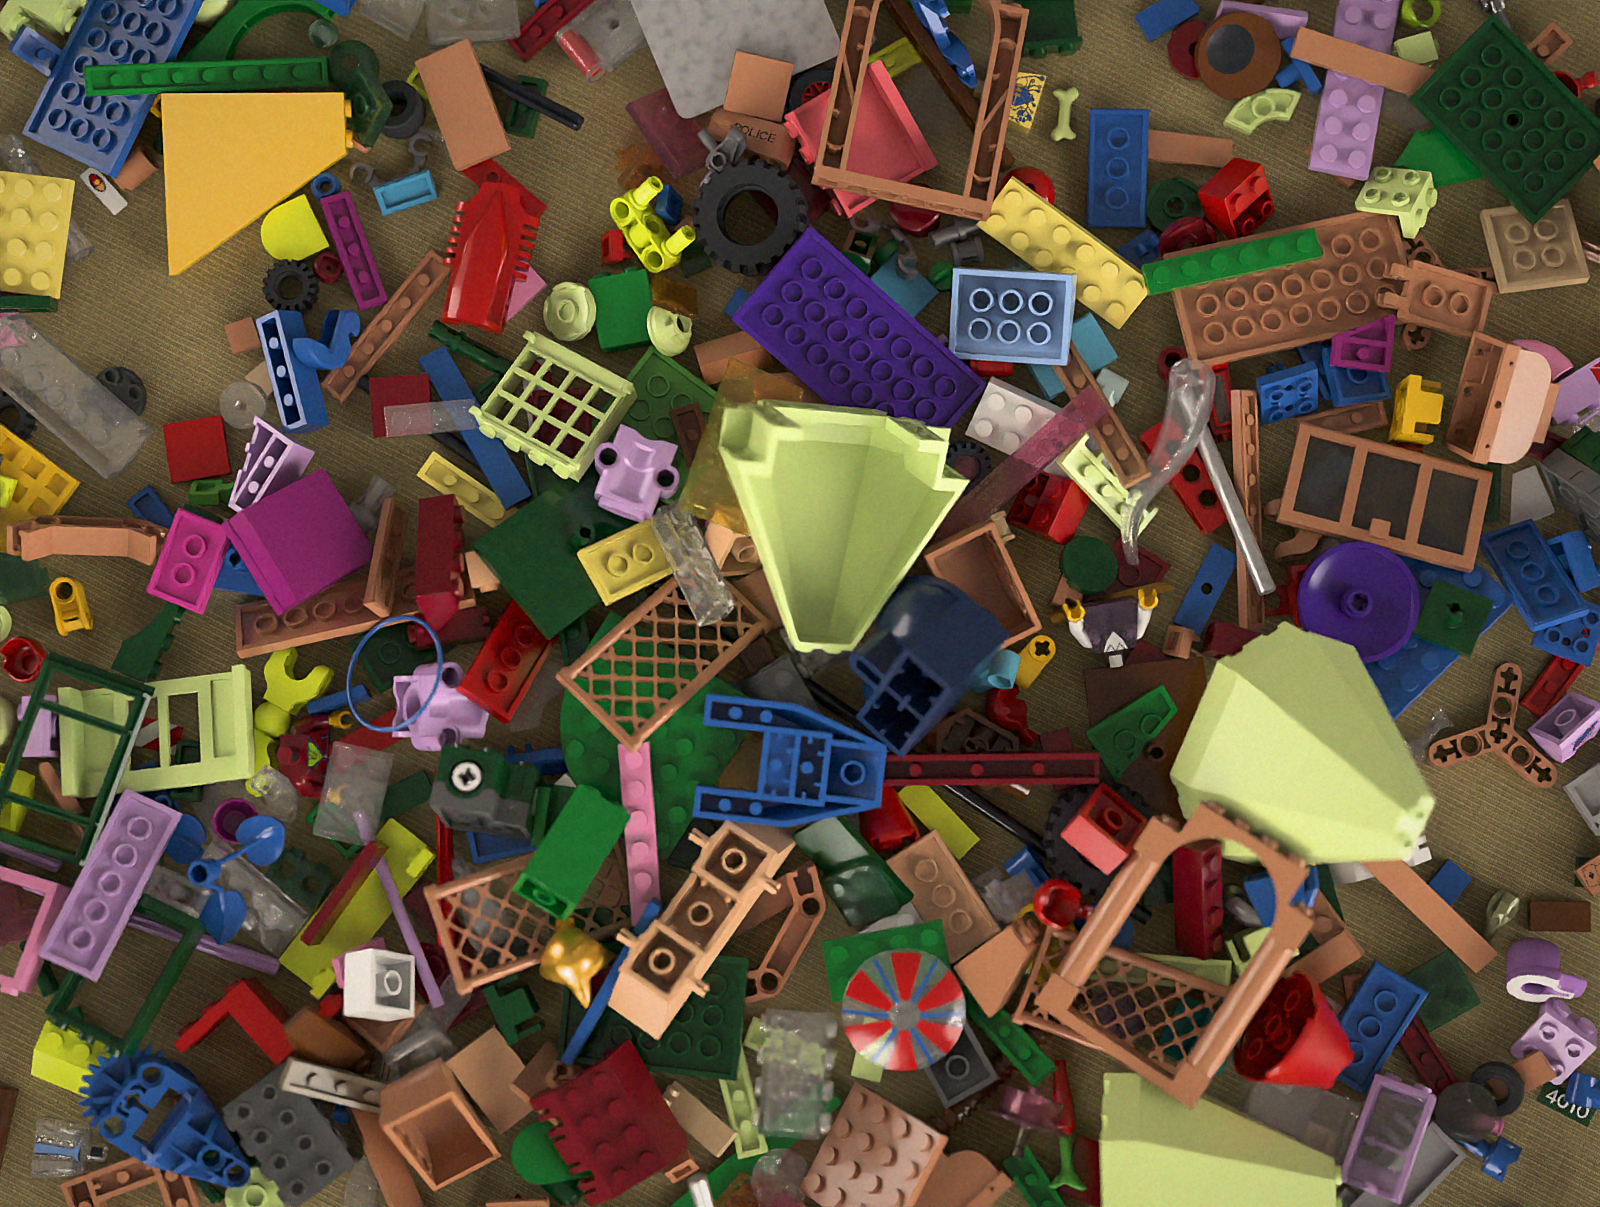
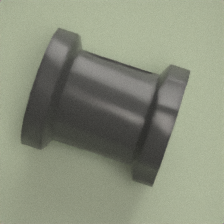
[950,236,984,268]

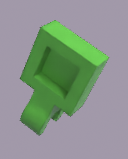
[188,479,235,507]

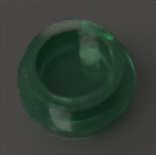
[309,19,338,49]

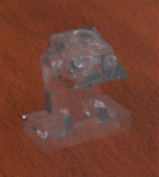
[970,865,1037,930]

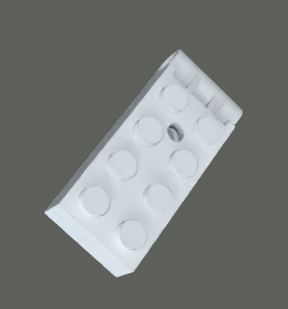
[965,376,1111,480]

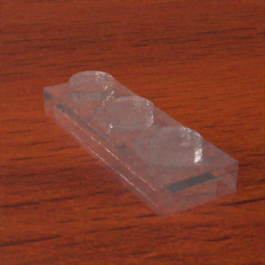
[384,398,478,438]

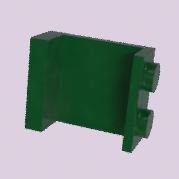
[1014,0,1083,60]

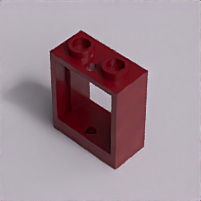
[1200,621,1268,660]

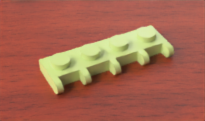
[1056,431,1158,540]

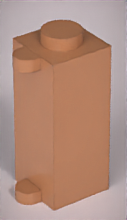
[693,331,774,386]

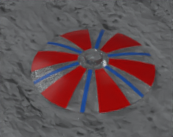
[842,949,966,1071]

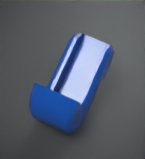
[293,309,361,370]

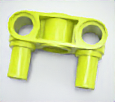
[610,176,696,273]

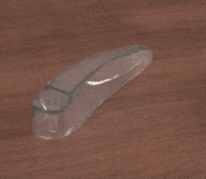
[1121,358,1216,565]

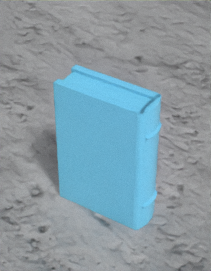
[1025,312,1118,401]

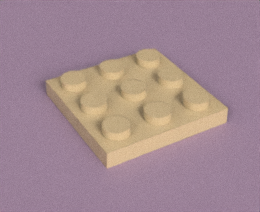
[1479,199,1590,294]

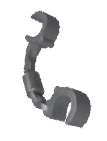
[349,133,433,188]
[848,215,918,280]

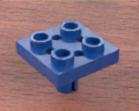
[1256,361,1318,426]
[1530,601,1600,667]

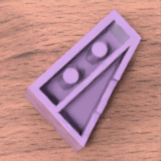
[228,415,315,513]

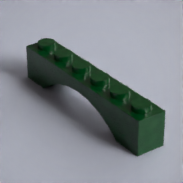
[111,503,222,683]

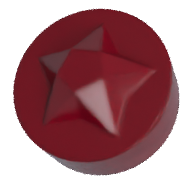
[313,252,344,284]

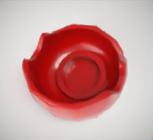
[0,636,47,684]

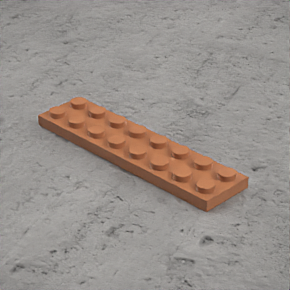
[234,555,477,659]

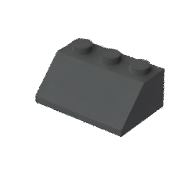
[737,652,826,717]

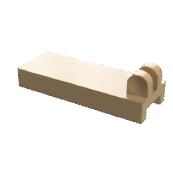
[662,1080,738,1158]

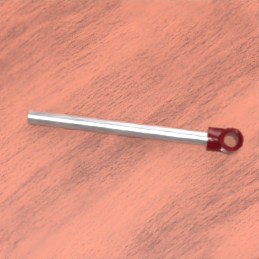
[1157,345,1276,596]

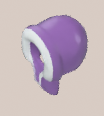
[1505,937,1587,1003]

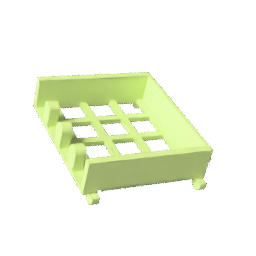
[469,330,637,482]

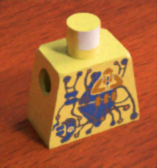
[973,72,1046,137]

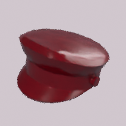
[889,182,941,238]

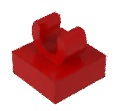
[601,229,634,266]

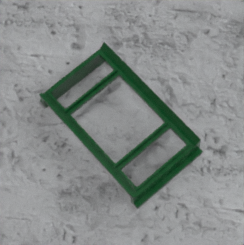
[0,651,156,868]

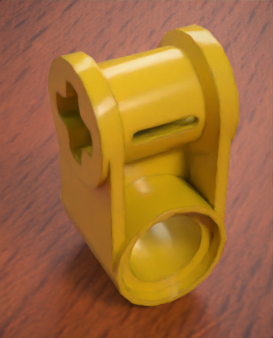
[49,577,94,636]
[1014,635,1056,691]

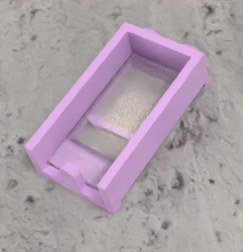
[1341,1072,1437,1204]

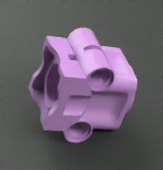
[594,424,679,522]
[392,662,489,751]

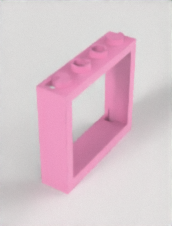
[0,866,71,996]

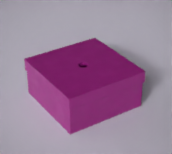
[221,468,374,616]

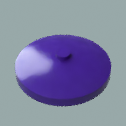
[1297,542,1420,663]

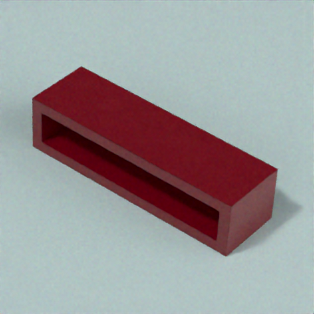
[1173,838,1224,961]

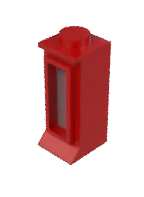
[1194,362,1233,443]

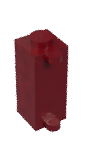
[407,606,490,651]

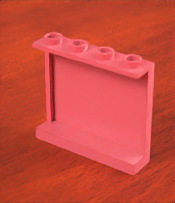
[784,59,939,219]

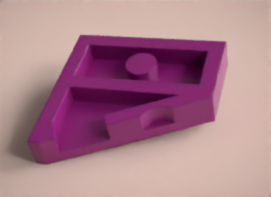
[1329,315,1396,373]

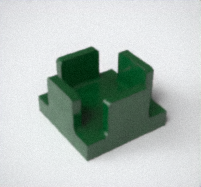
[482,971,546,1046]

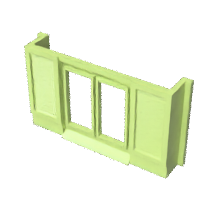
[58,664,255,799]

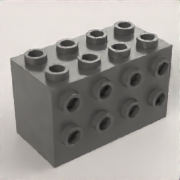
[222,1062,361,1207]

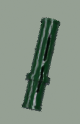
[428,320,514,377]

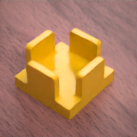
[1388,374,1444,445]

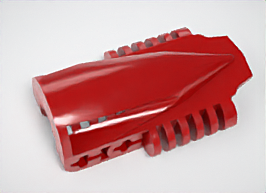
[441,182,540,334]

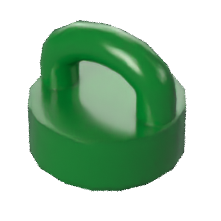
[928,261,955,292]

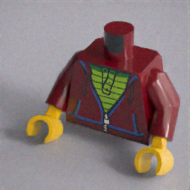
[276,710,351,803]

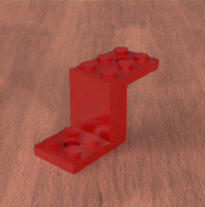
[173,977,344,1066]

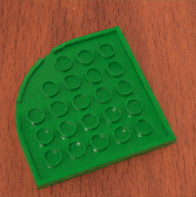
[560,610,750,861]

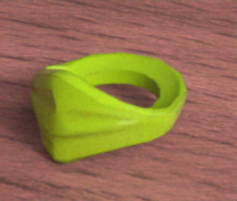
[1399,0,1441,29]

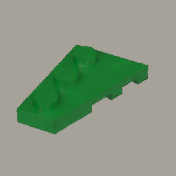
[1084,683,1178,782]

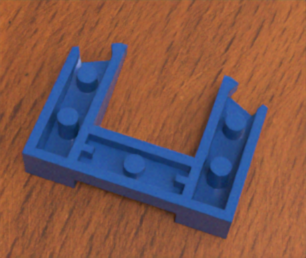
[910,0,978,89]

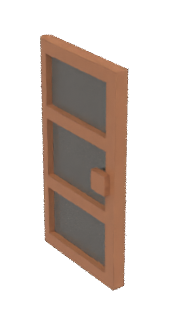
[1276,421,1493,574]

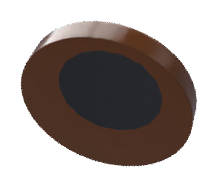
[1195,11,1281,99]

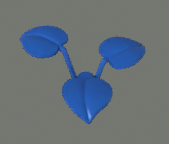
[164,814,285,946]

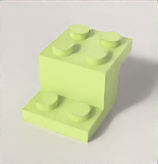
[0,0,87,42]

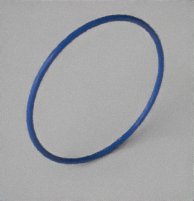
[347,615,443,732]

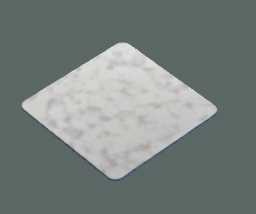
[630,0,840,119]

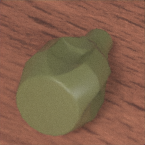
[1480,887,1520,941]

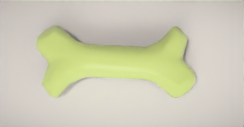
[1051,87,1079,142]

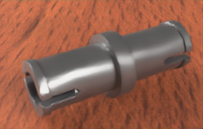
[928,218,983,250]

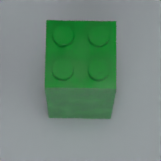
[512,783,632,923]

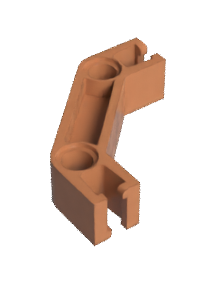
[7,515,170,565]
[745,865,828,1004]

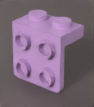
[1511,997,1598,1085]

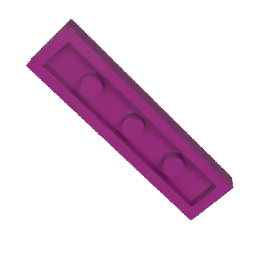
[320,191,388,311]

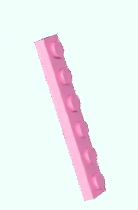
[618,741,663,926]

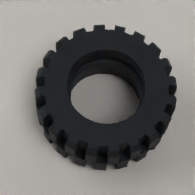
[692,158,810,277]
[1042,781,1155,897]

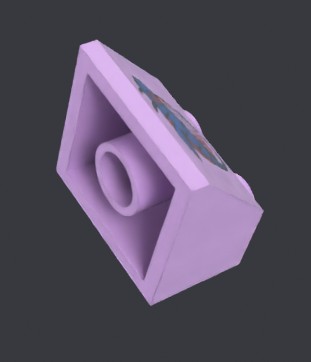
[1528,691,1600,763]

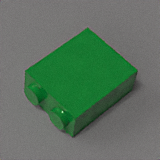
[587,266,653,354]

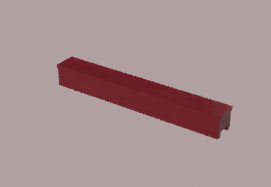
[883,750,1100,786]

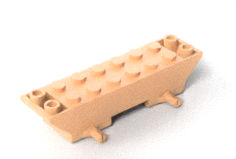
[607,821,796,1040]

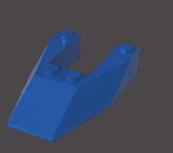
[693,692,887,827]

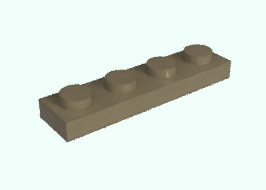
[278,1056,391,1114]

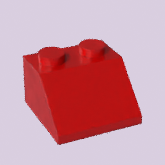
[1060,782,1149,875]

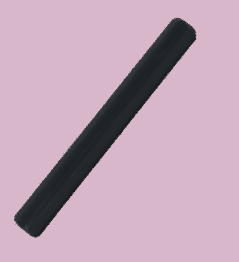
[479,63,585,131]

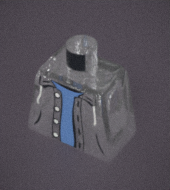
[30,1116,108,1178]

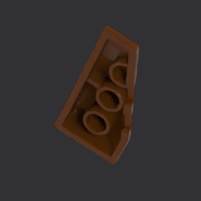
[282,1005,379,1075]

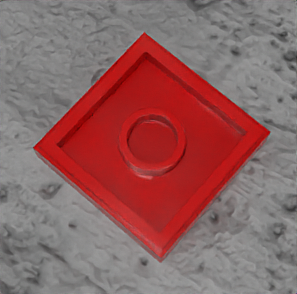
[162,415,232,484]

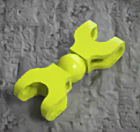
[245,647,334,797]

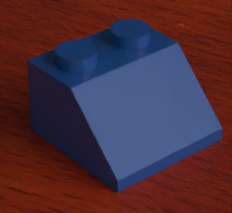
[1546,529,1600,593]

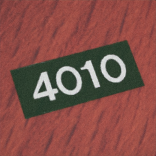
[1536,1081,1597,1127]

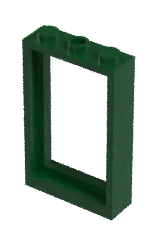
[44,892,206,1059]

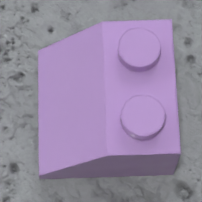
[17,695,61,758]

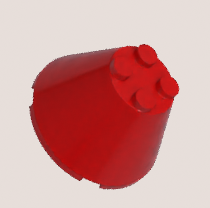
[1233,970,1354,1090]

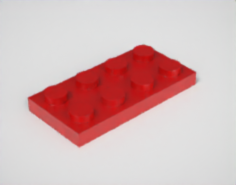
[456,597,559,725]

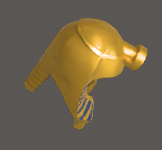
[540,915,616,1009]

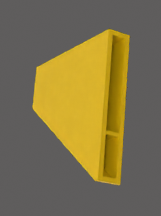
[161,92,353,275]

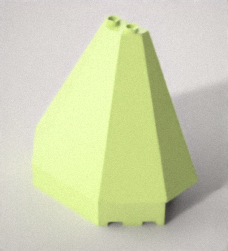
[718,399,970,654]
[1170,621,1434,867]
[1100,1073,1343,1207]

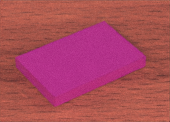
[146,508,231,614]

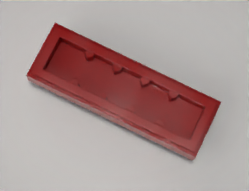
[461,158,548,219]

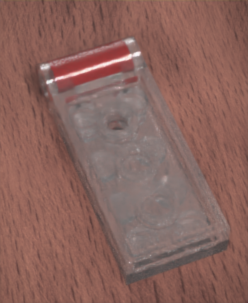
[554,0,647,83]

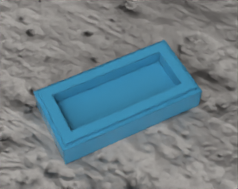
[373,168,439,216]

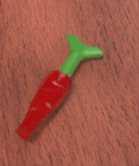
[1049,1060,1087,1191]

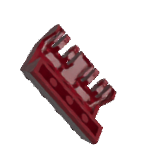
[529,1038,689,1206]

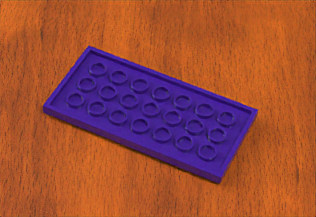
[730,226,988,428]

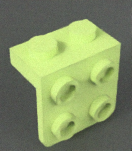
[1355,166,1437,239]

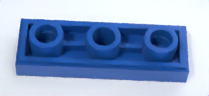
[1172,542,1237,635]

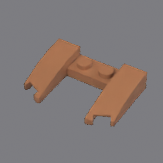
[1234,869,1365,985]
[60,1156,202,1207]

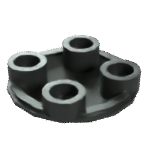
[88,367,147,426]

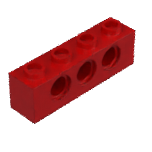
[1137,415,1228,537]

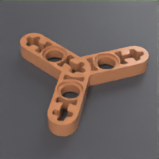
[1398,224,1501,352]
[1425,663,1558,788]

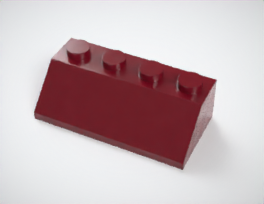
[414,494,466,631]

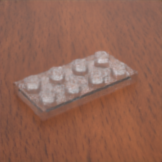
[186,837,310,958]

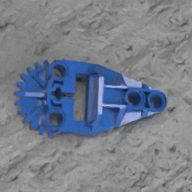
[79,1044,251,1188]

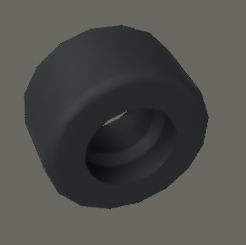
[368,80,426,139]

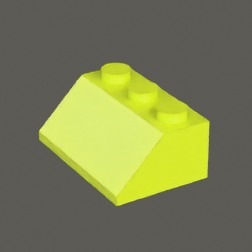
[31,1018,110,1097]

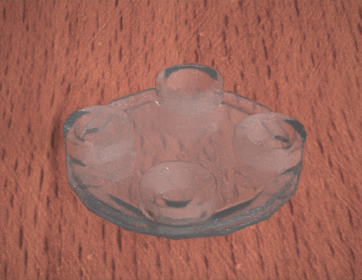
[751,1148,808,1207]

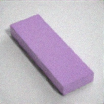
[1216,0,1308,40]

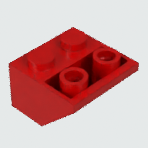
[1197,157,1275,240]
[1006,468,1090,547]

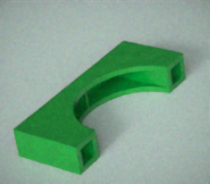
[176,0,338,93]

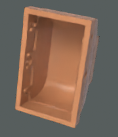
[1441,330,1561,464]
[922,519,1043,650]
[379,1057,502,1192]
[913,1148,1013,1207]

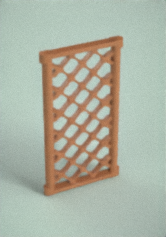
[555,553,773,753]
[424,840,636,996]
[1011,925,1234,1076]

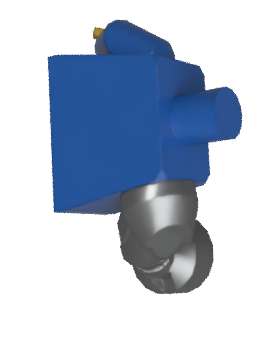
[1222,864,1319,928]

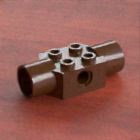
[920,707,1034,801]

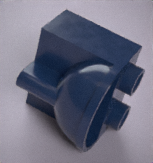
[849,575,1011,758]

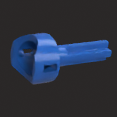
[1435,1114,1522,1183]

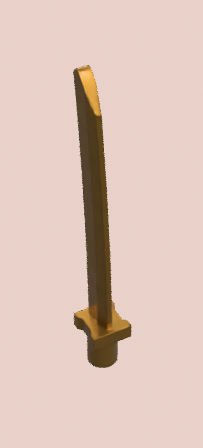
[1048,582,1175,626]

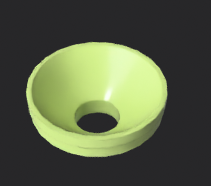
[647,302,692,357]

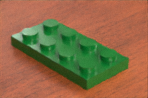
[821,919,952,1003]

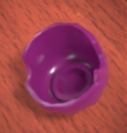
[212,798,259,844]

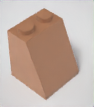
[953,914,1043,1018]

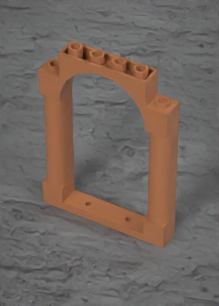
[811,0,1029,222]
[1034,800,1317,1110]

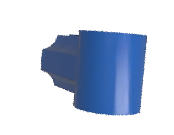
[1004,845,1053,897]
[1563,1072,1600,1110]

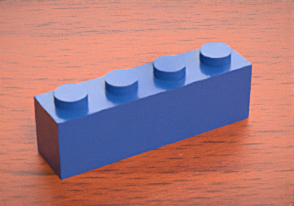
[256,310,330,434]

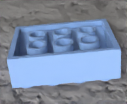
[949,267,1077,366]

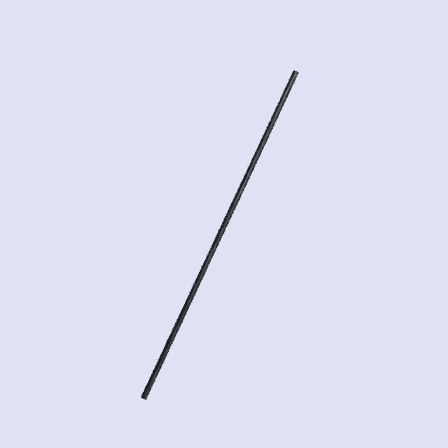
[357,375,1152,925]

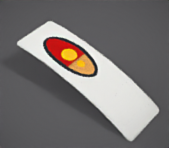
[80,167,128,215]

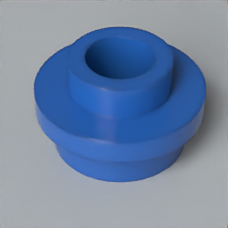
[311,172,341,201]

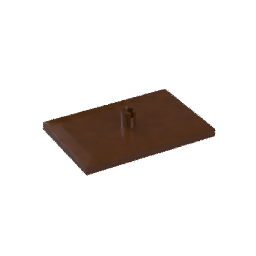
[1083,656,1207,831]

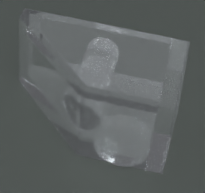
[142,864,212,919]

